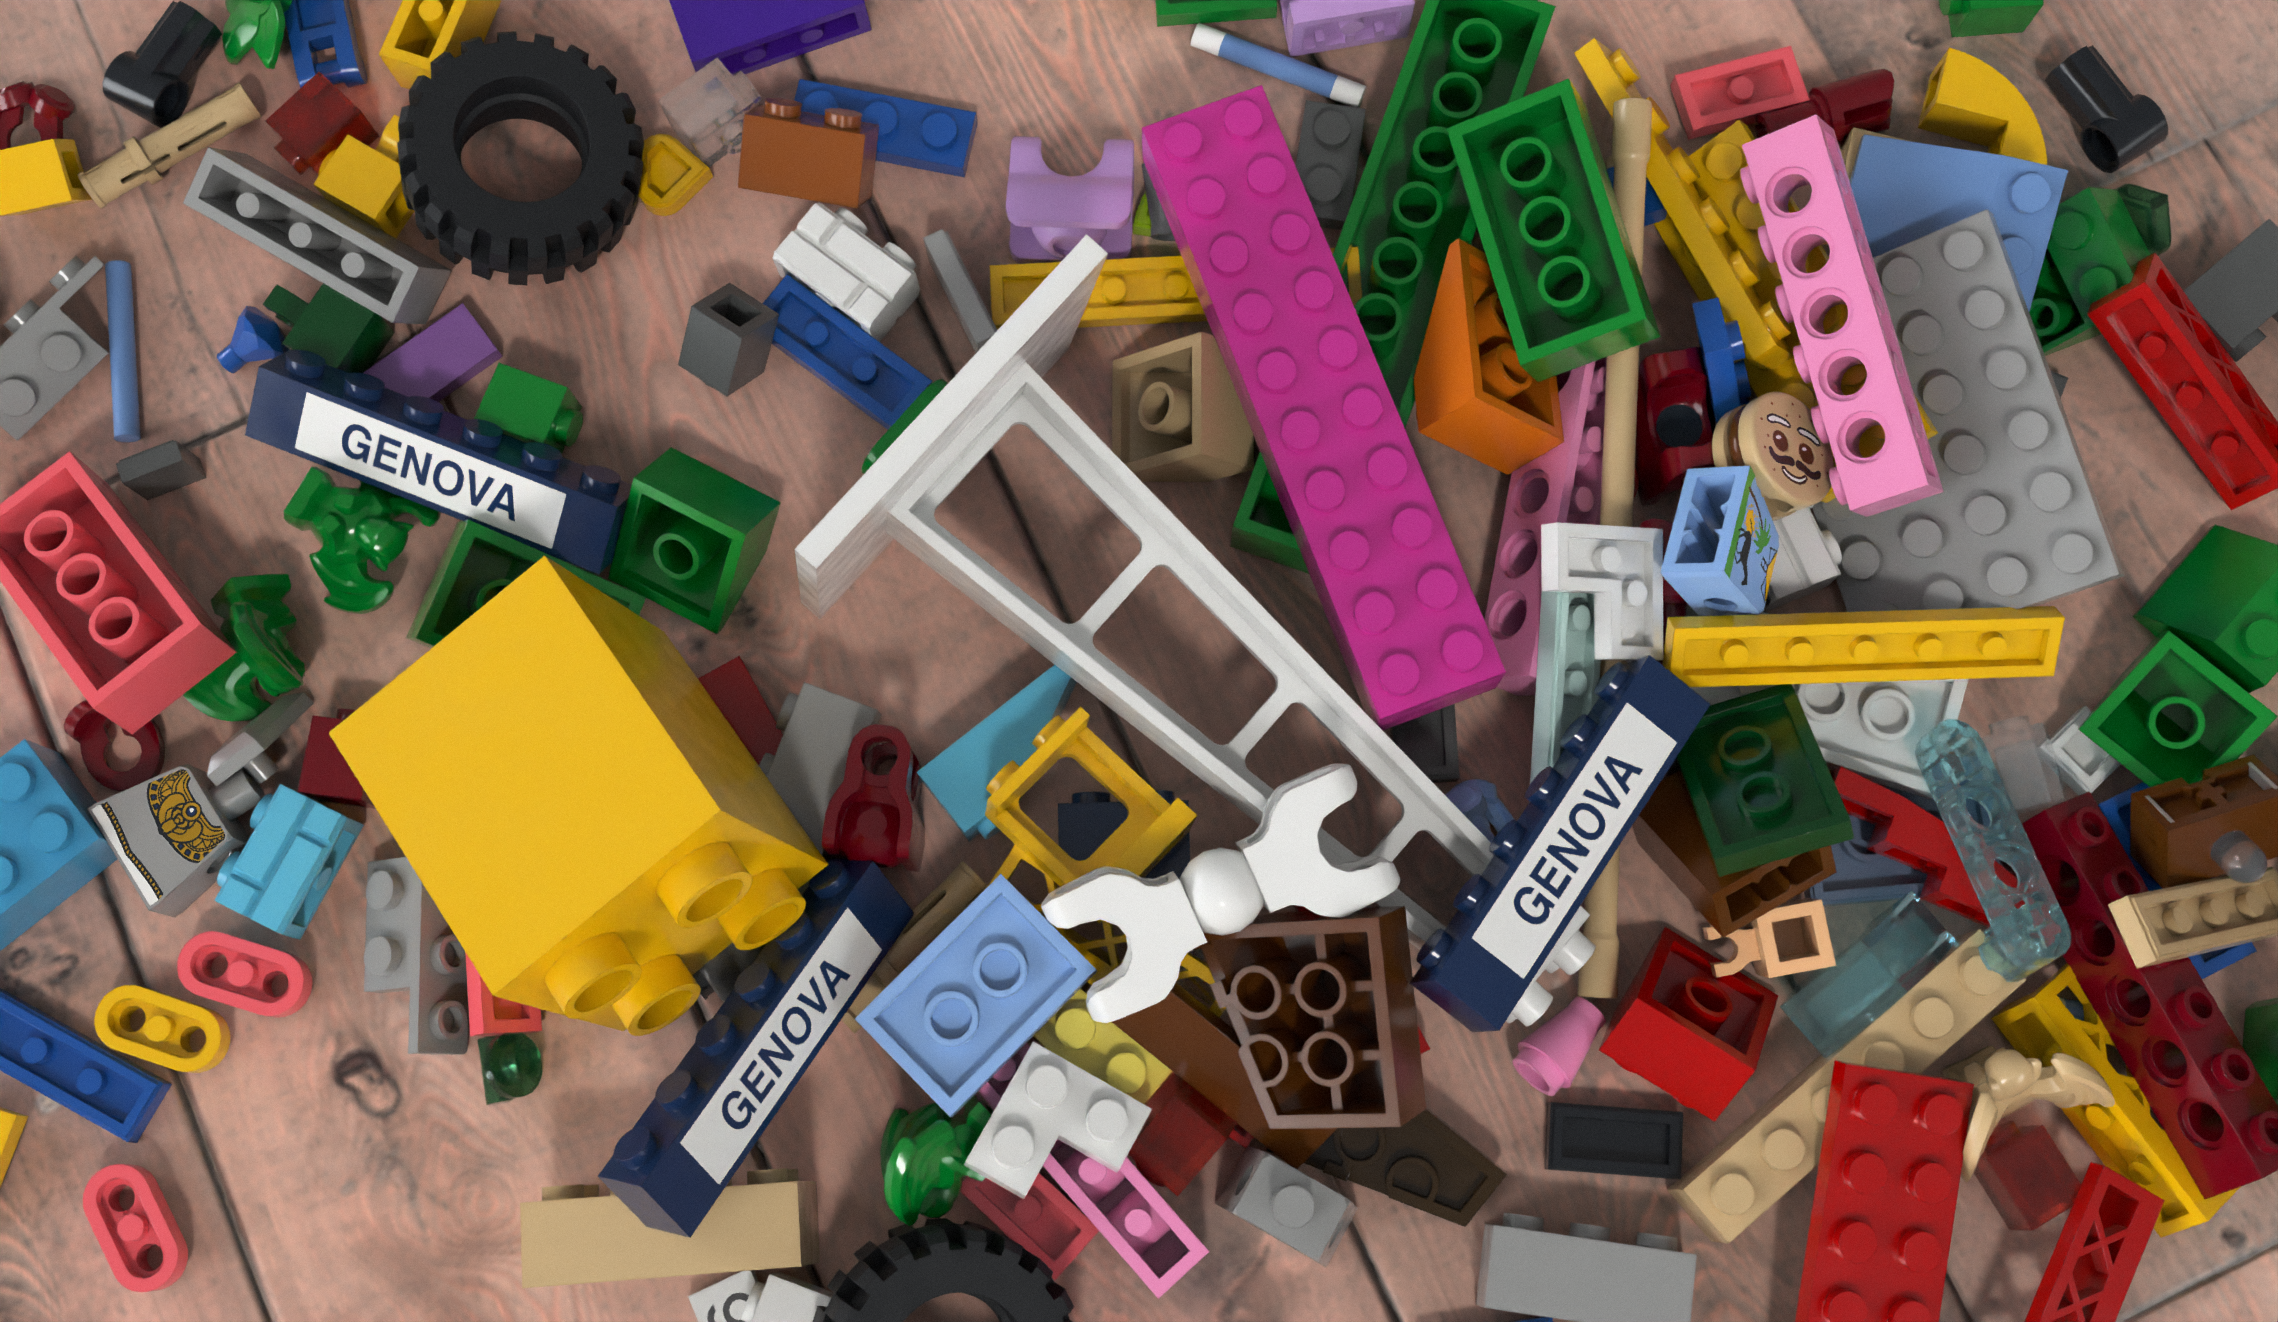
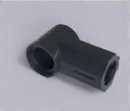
[102,1,222,128]
[2044,45,2168,173]

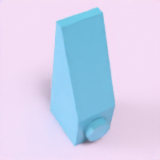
[917,665,1077,842]

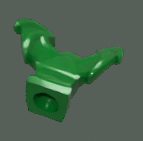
[283,467,441,614]
[183,574,305,722]
[880,1093,994,1226]

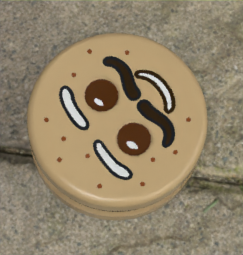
[1712,392,1834,521]

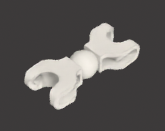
[1041,764,1401,1023]

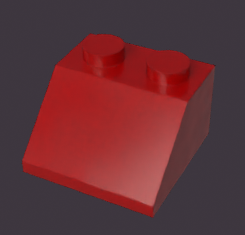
[1599,927,1779,1122]

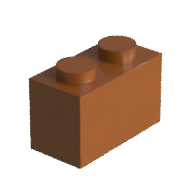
[738,98,879,209]

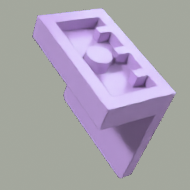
[1278,0,1415,57]

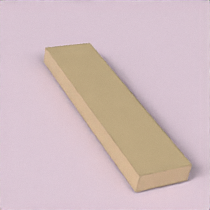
[2108,867,2278,969]

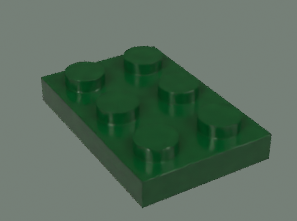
[1676,684,1854,877]

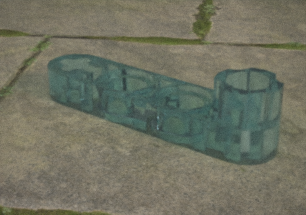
[1915,719,2071,982]

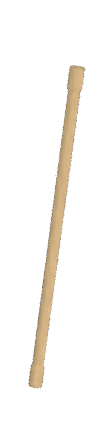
[1578,98,1652,998]

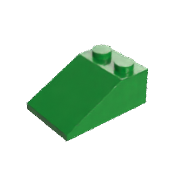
[406,520,646,648]

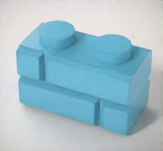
[215,784,364,940]

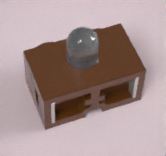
[2130,754,2278,889]

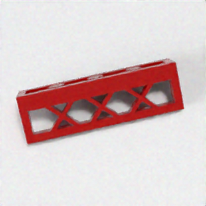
[2087,253,2278,510]
[2024,1162,2165,1322]

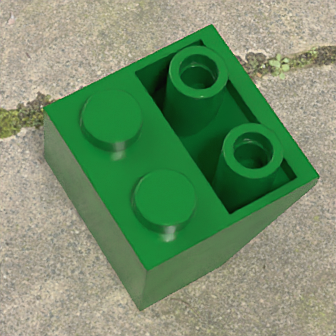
[2029,187,2150,356]

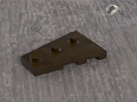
[1266,1107,1507,1227]

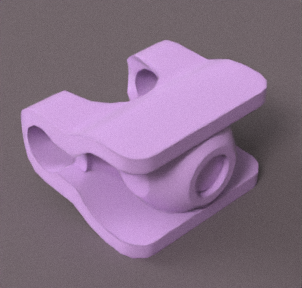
[1006,136,1134,264]

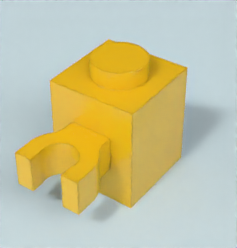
[313,114,414,238]

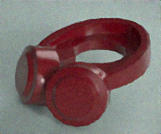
[0,81,75,150]
[64,700,165,792]

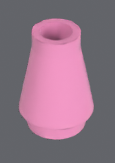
[1512,996,1606,1096]

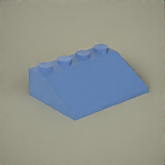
[1850,135,2068,312]

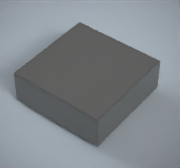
[116,440,206,501]

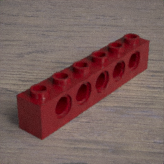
[1995,791,2278,1199]

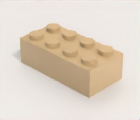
[520,1168,820,1288]

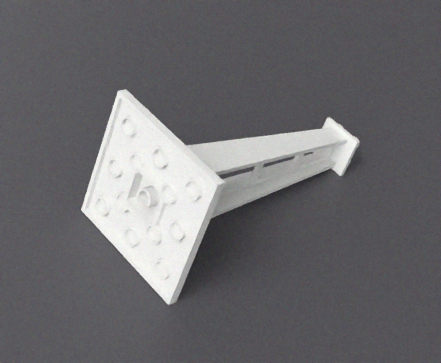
[794,234,1596,1027]

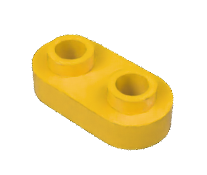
[94,985,230,1073]

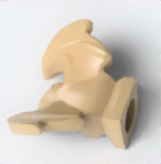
[1942,1045,2115,1182]

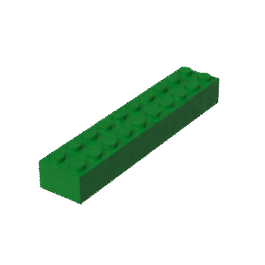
[1230,0,1556,574]

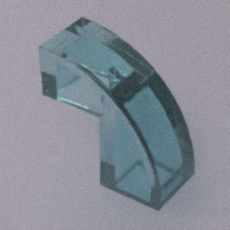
[1780,890,1956,1058]

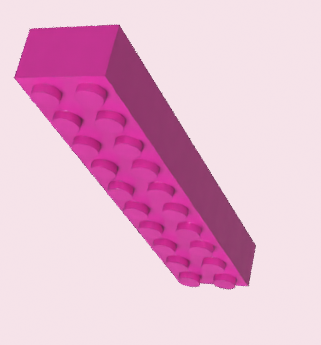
[1142,85,1506,730]

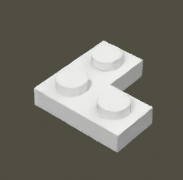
[1541,522,1663,661]
[964,1041,1152,1199]

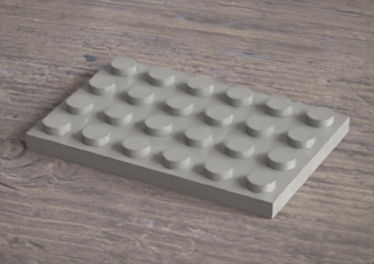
[1813,209,2125,612]

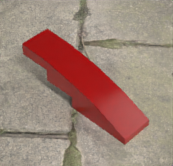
[1830,766,2070,950]

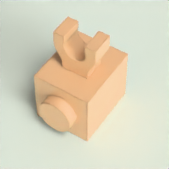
[1702,898,1836,978]

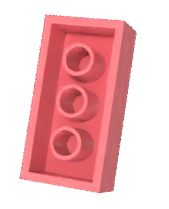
[0,451,237,735]

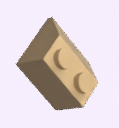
[1112,331,1254,482]

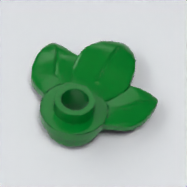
[222,0,292,69]

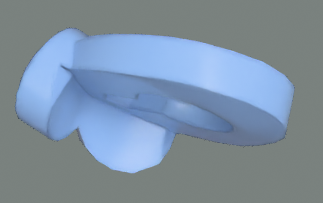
[1445,779,1514,843]

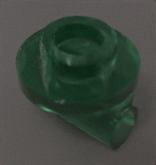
[477,1033,542,1105]

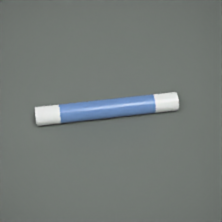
[1190,23,1367,108]

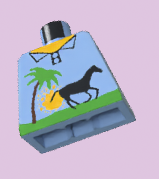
[1661,466,1779,616]

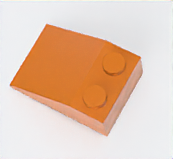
[1414,238,1564,475]

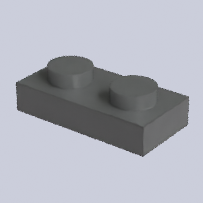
[1296,100,1366,230]

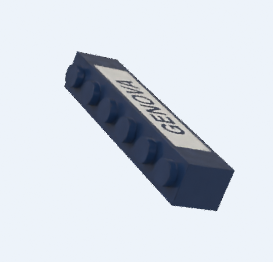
[245,350,632,574]
[1410,655,1711,1032]
[598,858,914,1238]

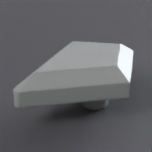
[207,692,314,787]

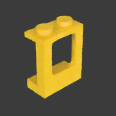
[985,706,1198,924]

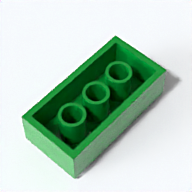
[1446,79,1661,382]

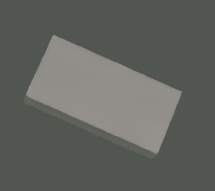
[923,229,997,353]

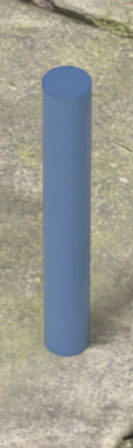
[105,260,141,443]

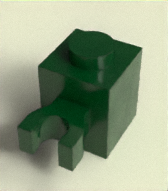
[263,283,395,374]

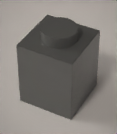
[678,283,779,397]

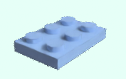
[855,874,1097,1117]

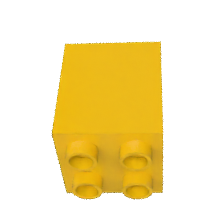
[329,555,828,1036]

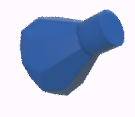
[217,306,289,373]

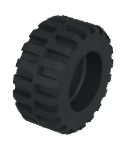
[397,31,644,286]
[813,1218,1074,1322]

